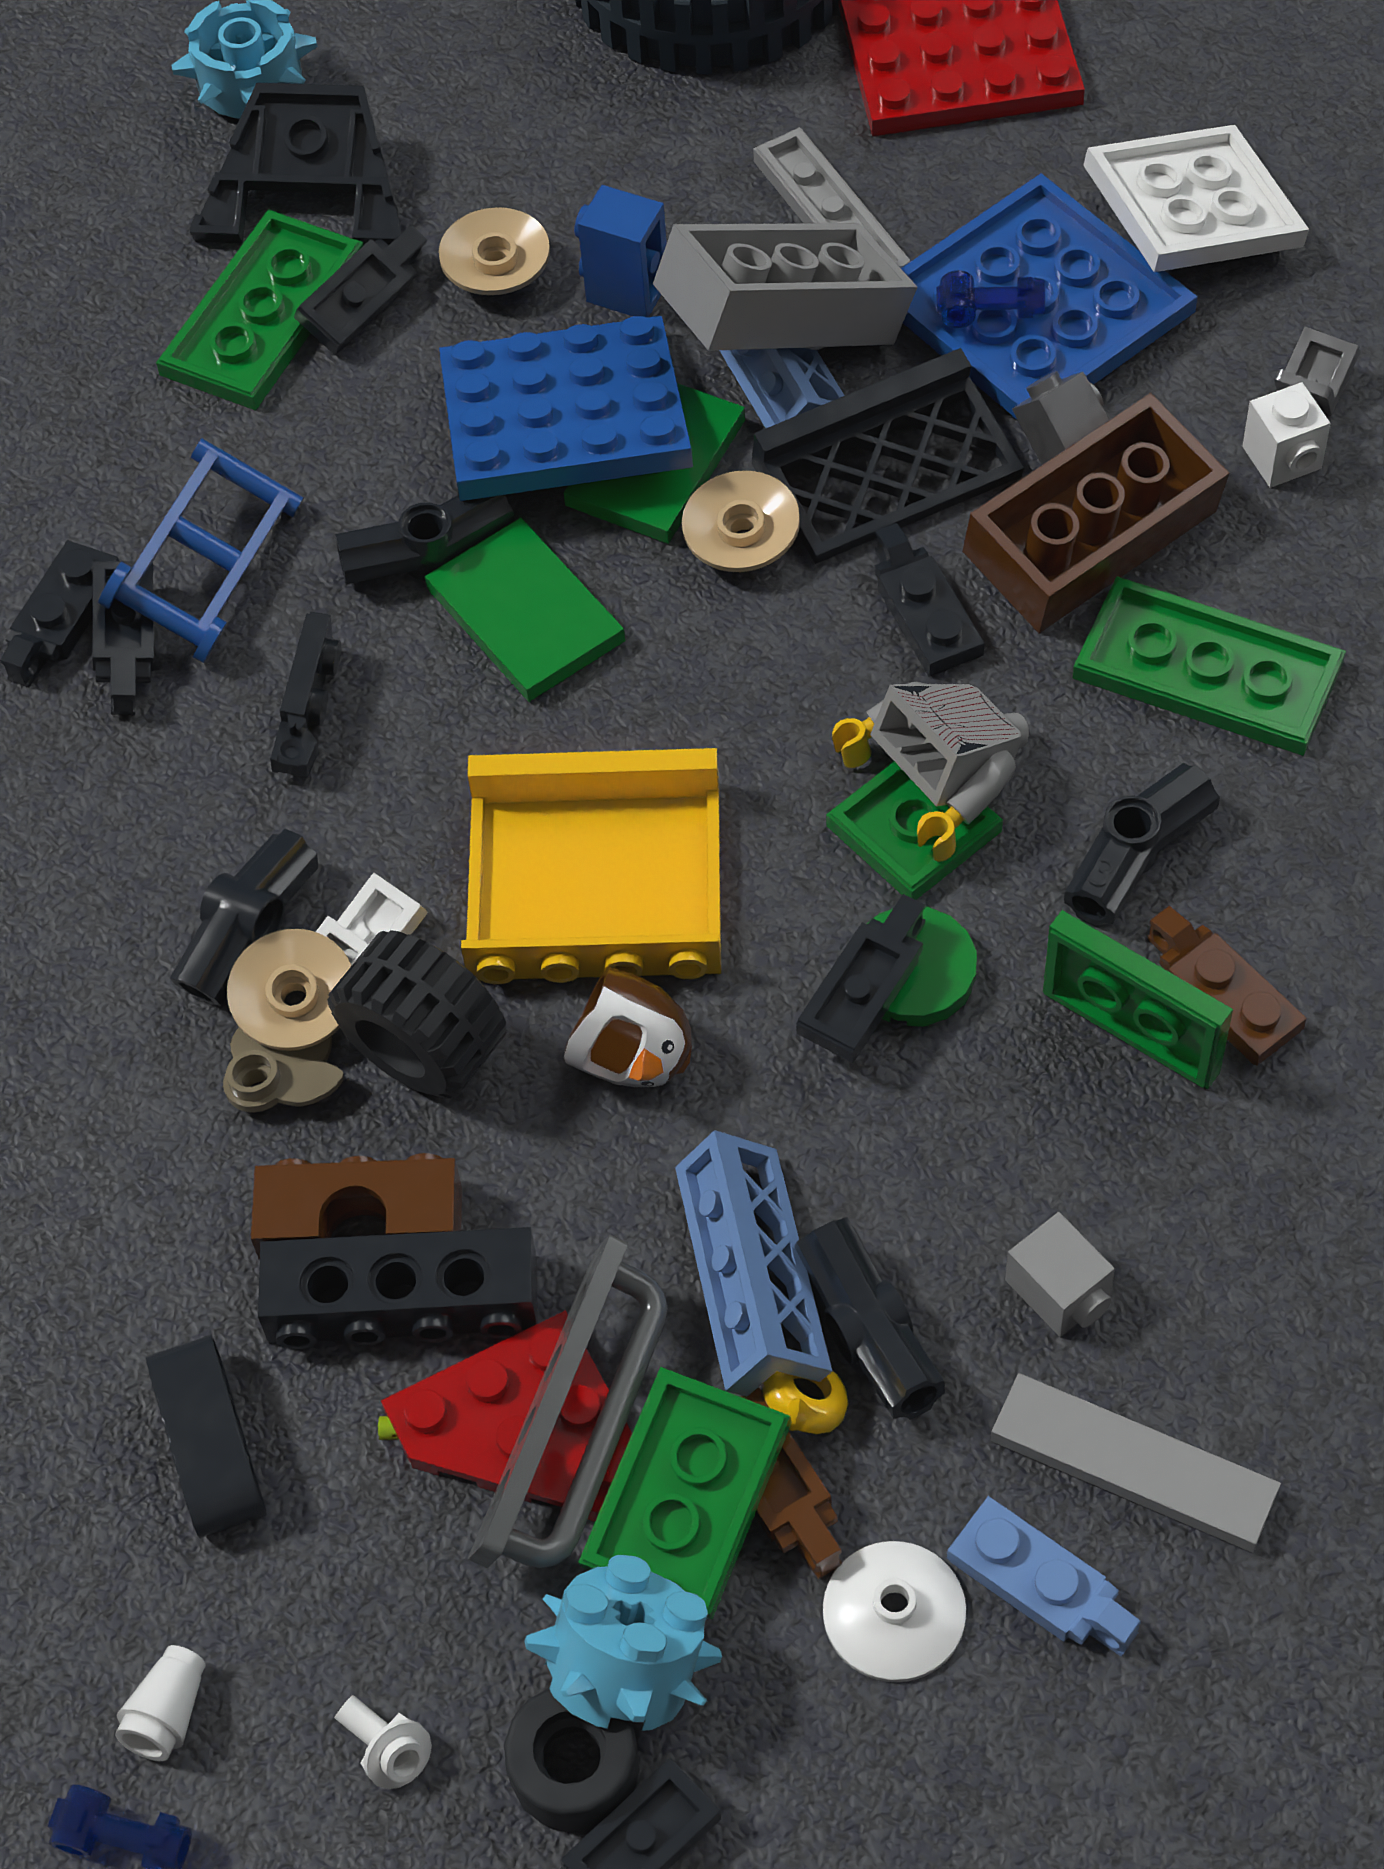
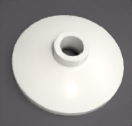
[823,1541,966,1682]

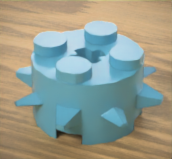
[171,0,318,118]
[524,1555,722,1731]

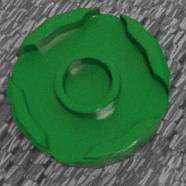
[867,907,977,1027]

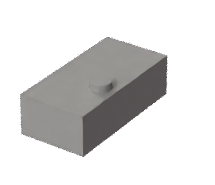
[653,223,917,351]

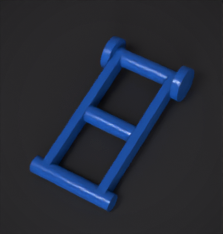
[98,438,304,663]

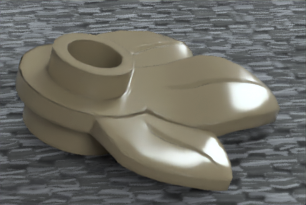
[223,1028,344,1112]

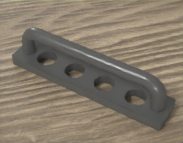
[468,1234,668,1568]

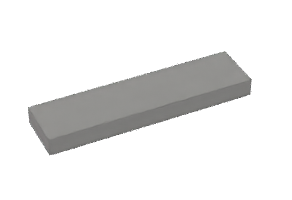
[753,127,911,268]
[990,1373,1281,1553]

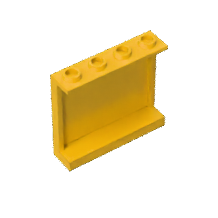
[461,748,721,984]

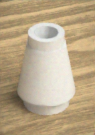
[115,1645,206,1761]

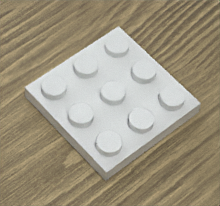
[1083,125,1309,272]

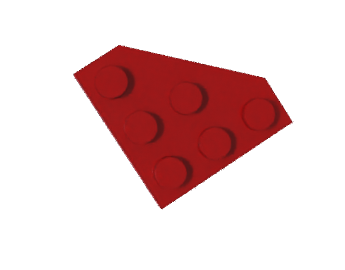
[380,1310,632,1521]

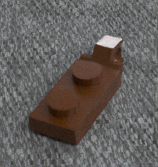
[1147,906,1307,1066]
[741,1387,842,1579]

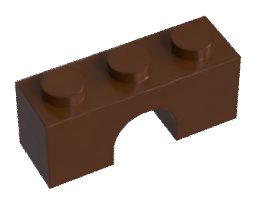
[251,1153,462,1261]

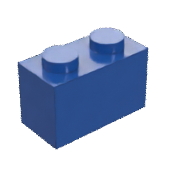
[574,185,667,318]

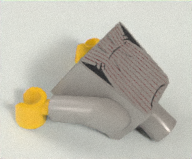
[832,682,1029,862]

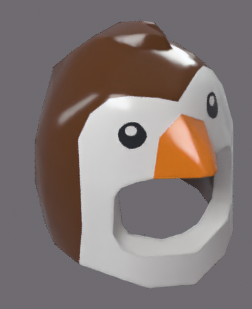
[564,967,692,1087]

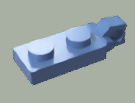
[947,1496,1141,1657]

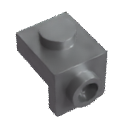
[1274,327,1360,416]

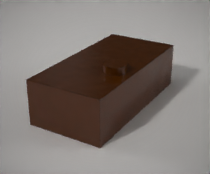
[962,393,1230,633]

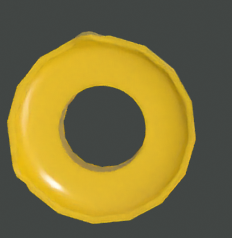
[762,1370,849,1434]

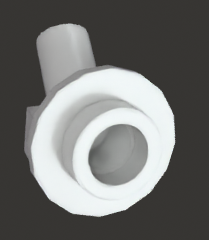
[334,1695,432,1789]

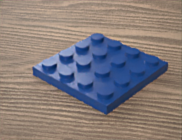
[901,173,1198,419]
[439,316,693,501]

